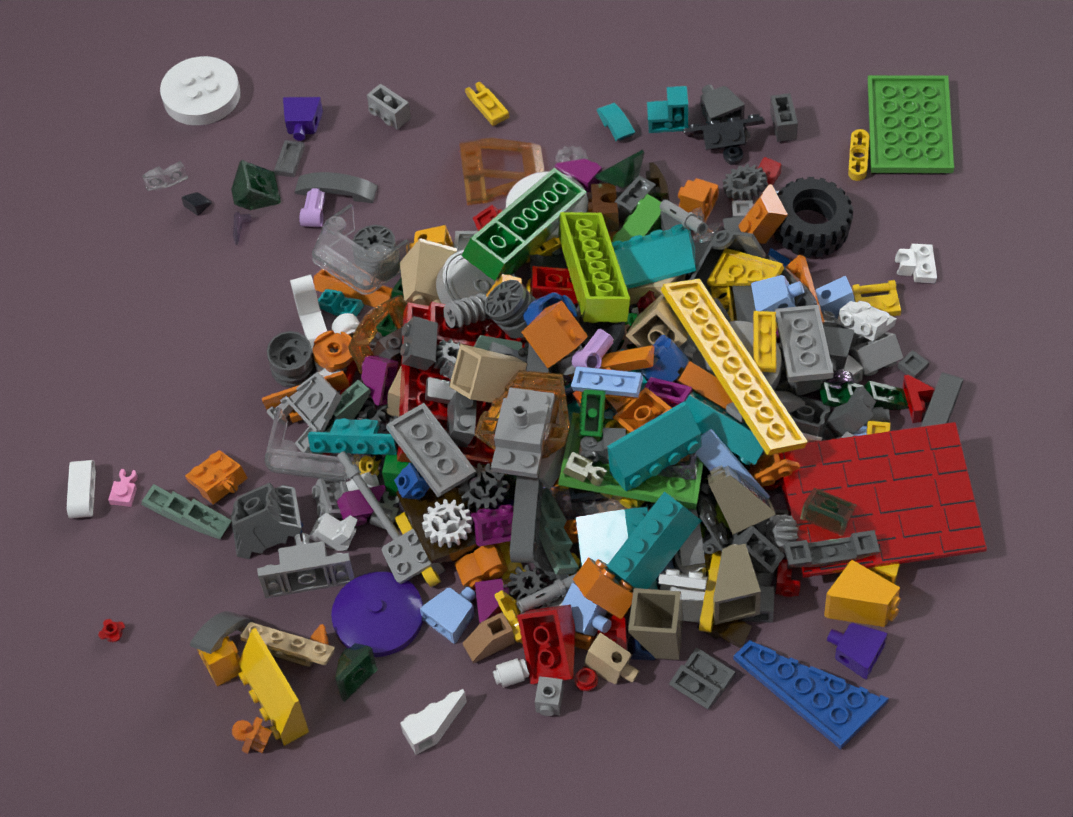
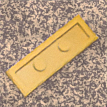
[753,311,776,373]

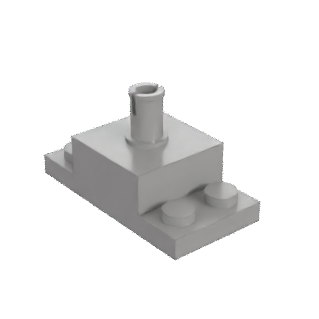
[491,387,555,478]
[257,533,355,599]

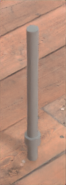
[337,451,401,540]

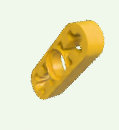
[848,129,869,181]

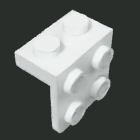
[659,568,708,622]

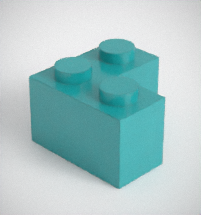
[647,86,688,133]

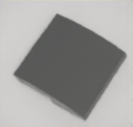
[669,647,736,710]

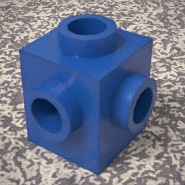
[394,463,430,500]

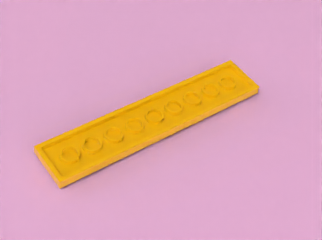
[661,279,807,455]

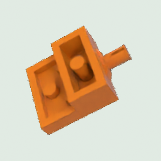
[185,450,248,505]

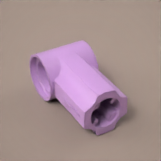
[300,189,325,227]
[572,329,614,369]

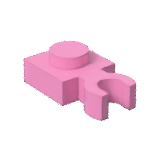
[108,469,137,507]

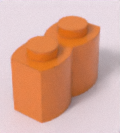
[454,544,508,591]

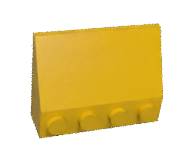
[238,628,309,746]

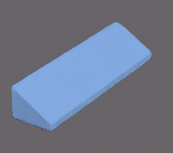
[695,429,770,499]

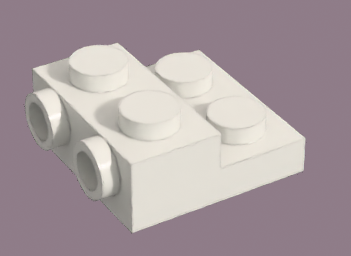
[837,301,897,342]

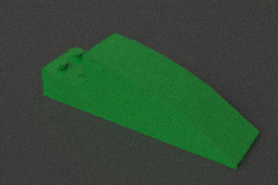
[461,168,587,281]

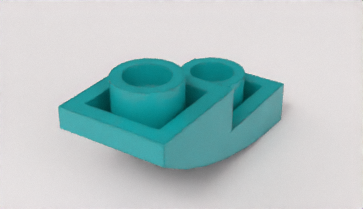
[596,103,635,141]
[318,289,364,317]

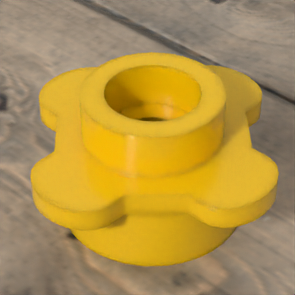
[359,455,381,476]

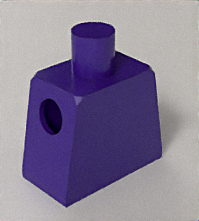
[283,97,323,141]
[827,623,887,680]

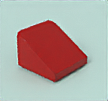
[758,157,782,186]

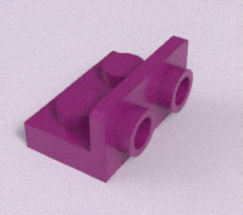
[471,505,514,546]

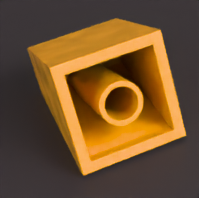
[824,560,901,627]

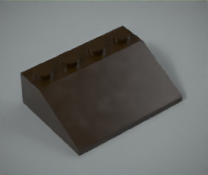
[396,483,497,564]

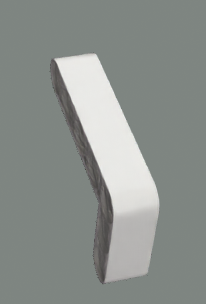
[290,274,340,377]

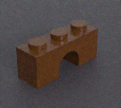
[587,183,619,232]

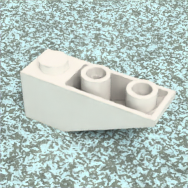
[400,689,467,755]

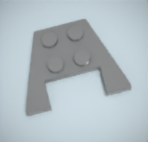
[266,372,342,457]

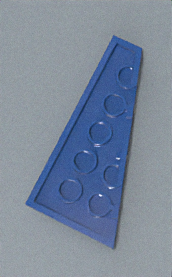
[733,640,889,750]

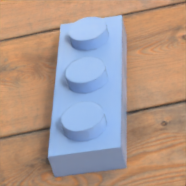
[571,366,643,397]

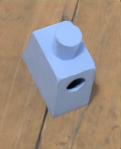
[751,275,804,312]
[815,276,855,319]
[561,583,612,636]
[420,587,476,644]

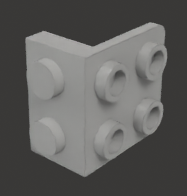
[382,529,446,584]

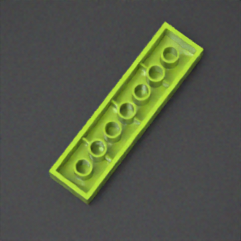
[558,212,630,323]

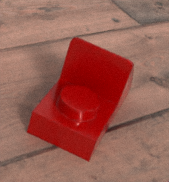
[902,375,935,423]
[598,614,627,651]

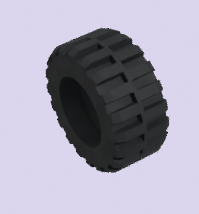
[774,177,854,258]

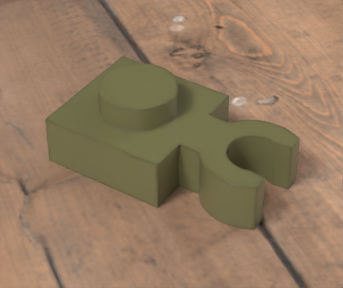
[563,452,606,486]

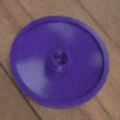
[331,572,423,657]

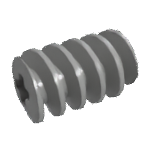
[444,293,491,328]

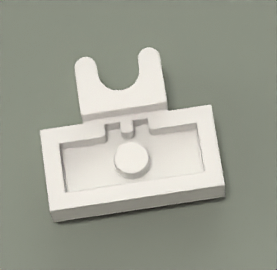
[895,244,937,283]

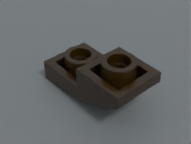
[646,162,669,202]
[697,619,752,648]

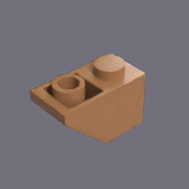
[463,612,515,663]

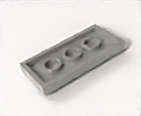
[775,305,833,383]
[386,403,476,497]

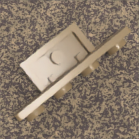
[240,622,334,667]

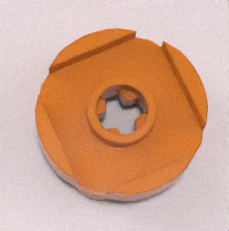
[313,331,356,372]

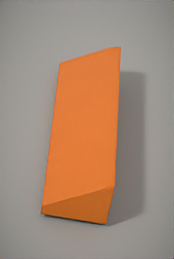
[313,268,393,310]
[568,345,655,379]

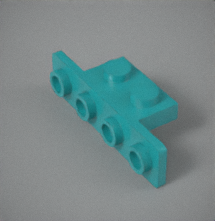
[308,418,397,455]

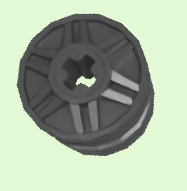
[352,225,399,281]
[485,280,536,338]
[267,331,315,388]

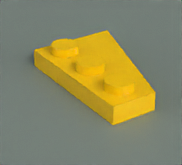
[707,248,784,286]

